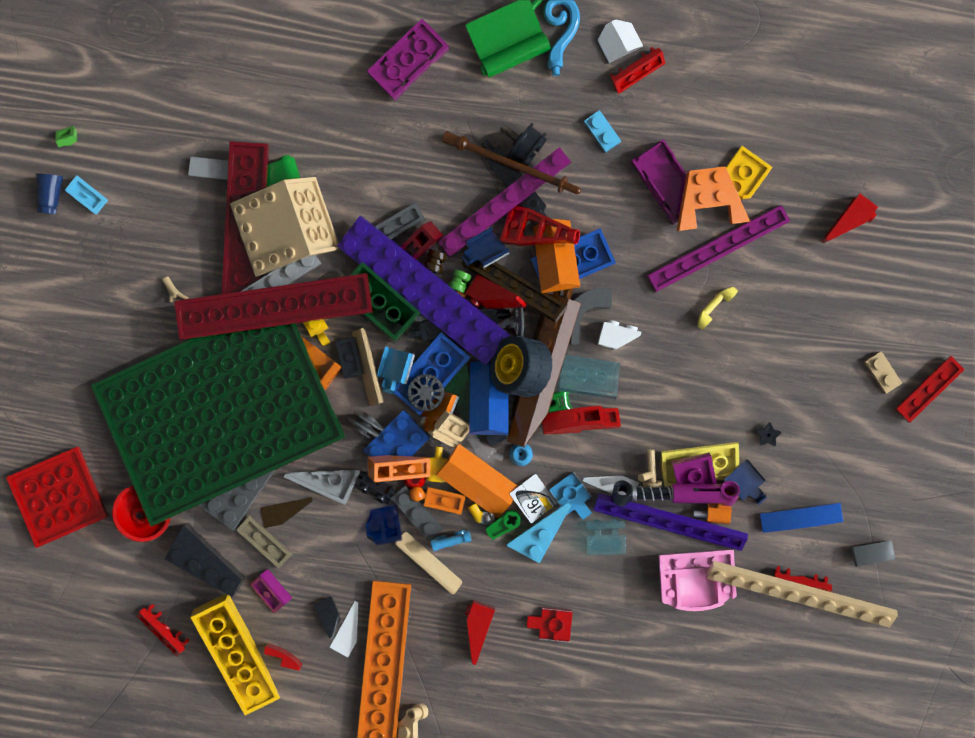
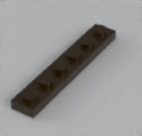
[462,260,567,323]

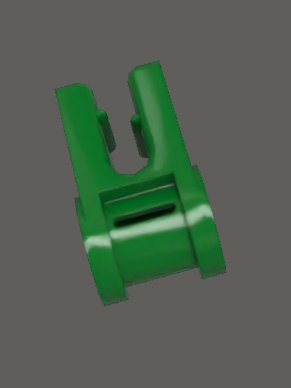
[548,390,573,413]
[486,510,521,540]

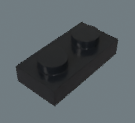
[335,337,364,379]

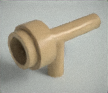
[638,449,662,488]

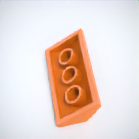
[533,219,580,293]
[436,443,519,519]

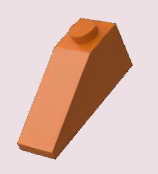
[368,455,430,482]

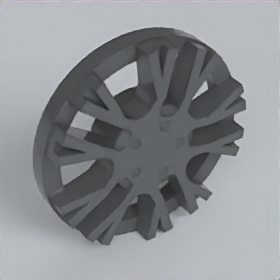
[408,375,444,411]

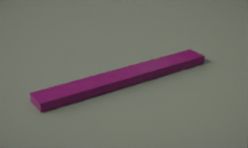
[647,205,790,293]

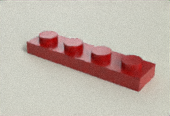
[895,356,965,423]

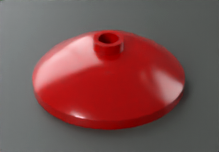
[112,486,171,542]

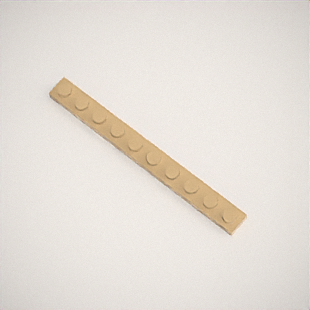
[707,561,898,628]

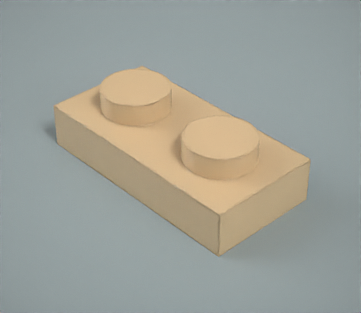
[864,351,902,394]

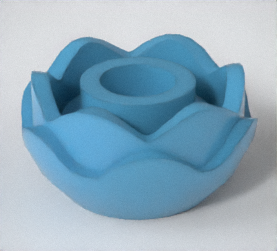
[509,444,533,466]

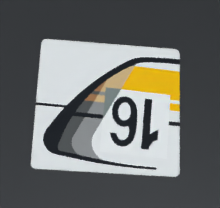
[510,474,557,523]

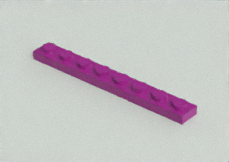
[439,147,572,257]

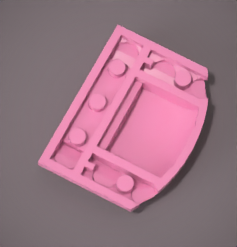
[658,550,737,611]

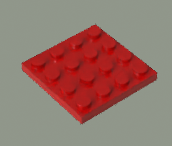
[6,447,109,548]

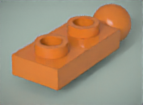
[409,487,466,515]

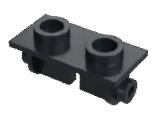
[355,472,395,504]

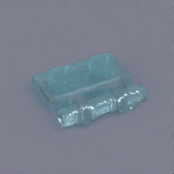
[586,519,626,555]

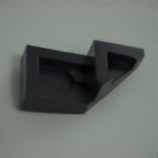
[314,596,341,639]

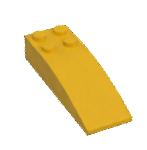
[190,594,280,715]

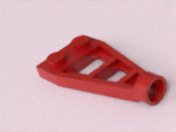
[500,206,580,246]

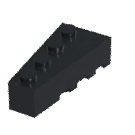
[165,523,246,597]

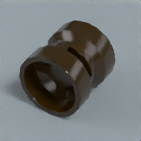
[424,249,447,274]

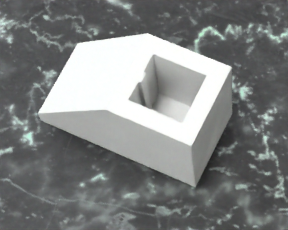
[597,320,641,350]

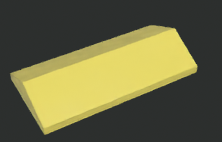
[661,442,739,487]

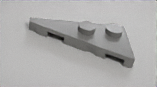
[284,470,361,505]

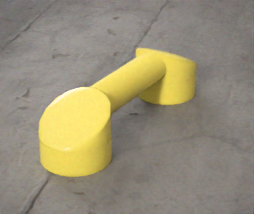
[697,287,738,330]

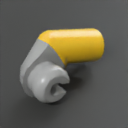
[468,503,495,525]

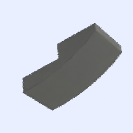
[851,541,896,567]

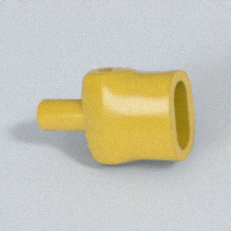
[426,446,447,482]

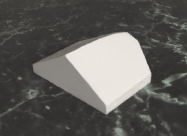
[598,20,643,63]

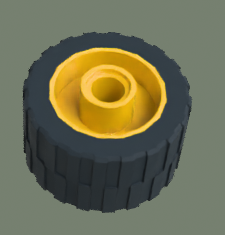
[490,335,553,398]

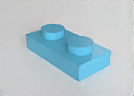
[583,110,621,153]
[65,175,108,215]

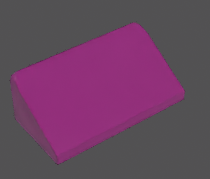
[250,569,292,613]

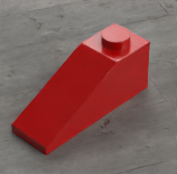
[821,193,878,243]
[465,275,526,309]
[465,600,495,665]

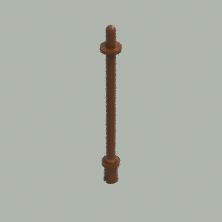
[442,131,581,194]

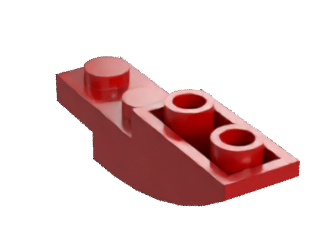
[542,406,621,435]

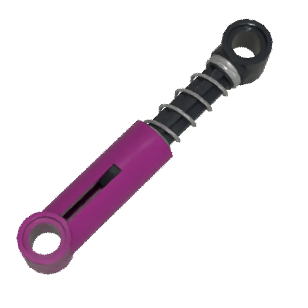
[612,480,740,506]

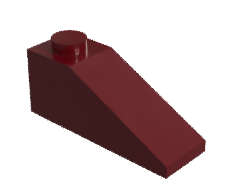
[401,221,443,260]

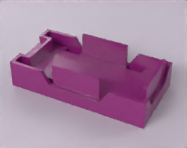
[367,19,449,102]
[630,139,696,225]

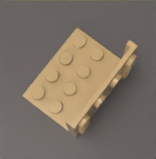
[230,177,340,277]

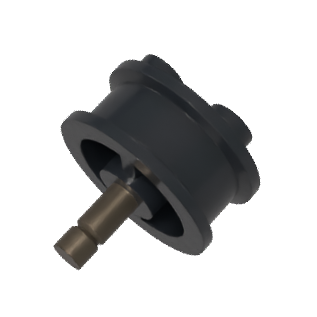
[500,122,547,166]

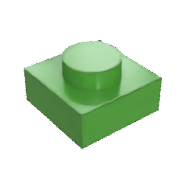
[55,126,77,147]

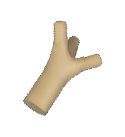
[162,277,188,302]

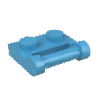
[431,529,472,551]

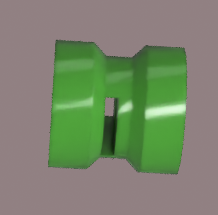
[448,269,472,294]

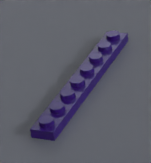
[593,493,748,551]

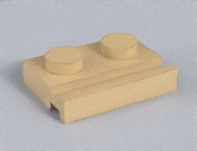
[428,411,469,448]

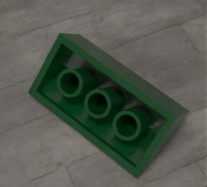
[350,262,421,344]

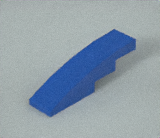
[760,502,844,533]

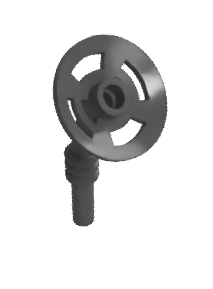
[461,307,524,354]

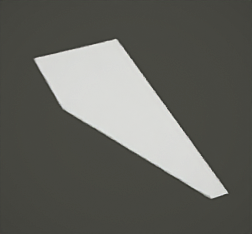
[583,475,639,495]
[330,601,358,657]

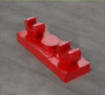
[610,47,666,94]
[773,566,832,592]
[136,604,189,657]

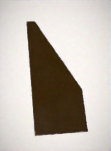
[261,497,313,528]

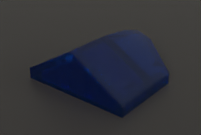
[366,505,402,545]

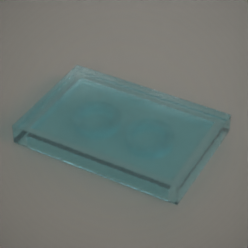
[559,355,620,400]

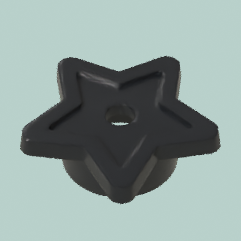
[756,422,781,447]

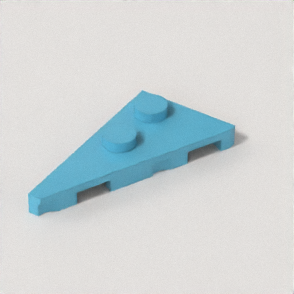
[507,502,572,563]

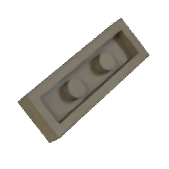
[237,515,293,568]

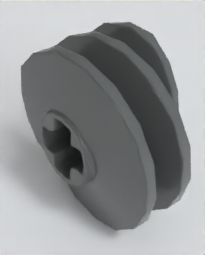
[348,412,384,438]

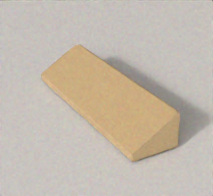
[352,328,384,406]
[396,532,462,595]

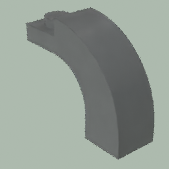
[570,288,612,345]

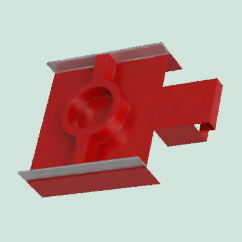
[527,607,573,642]

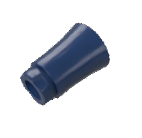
[36,173,63,214]

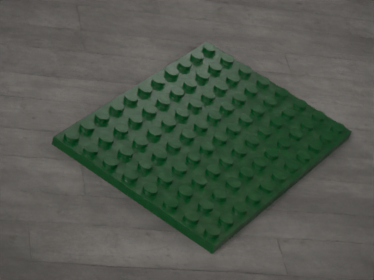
[91,324,346,526]

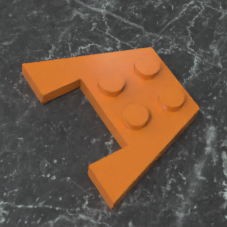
[677,167,750,231]

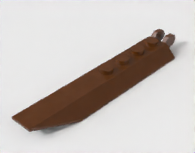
[507,288,581,447]

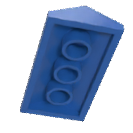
[531,228,616,293]
[394,332,470,415]
[469,360,508,435]

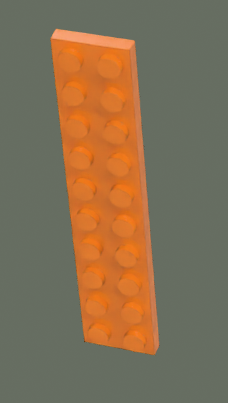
[357,580,412,738]

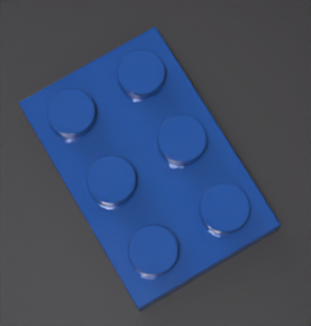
[363,410,431,457]

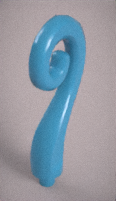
[543,0,580,76]

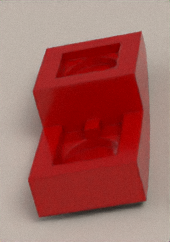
[264,643,303,671]

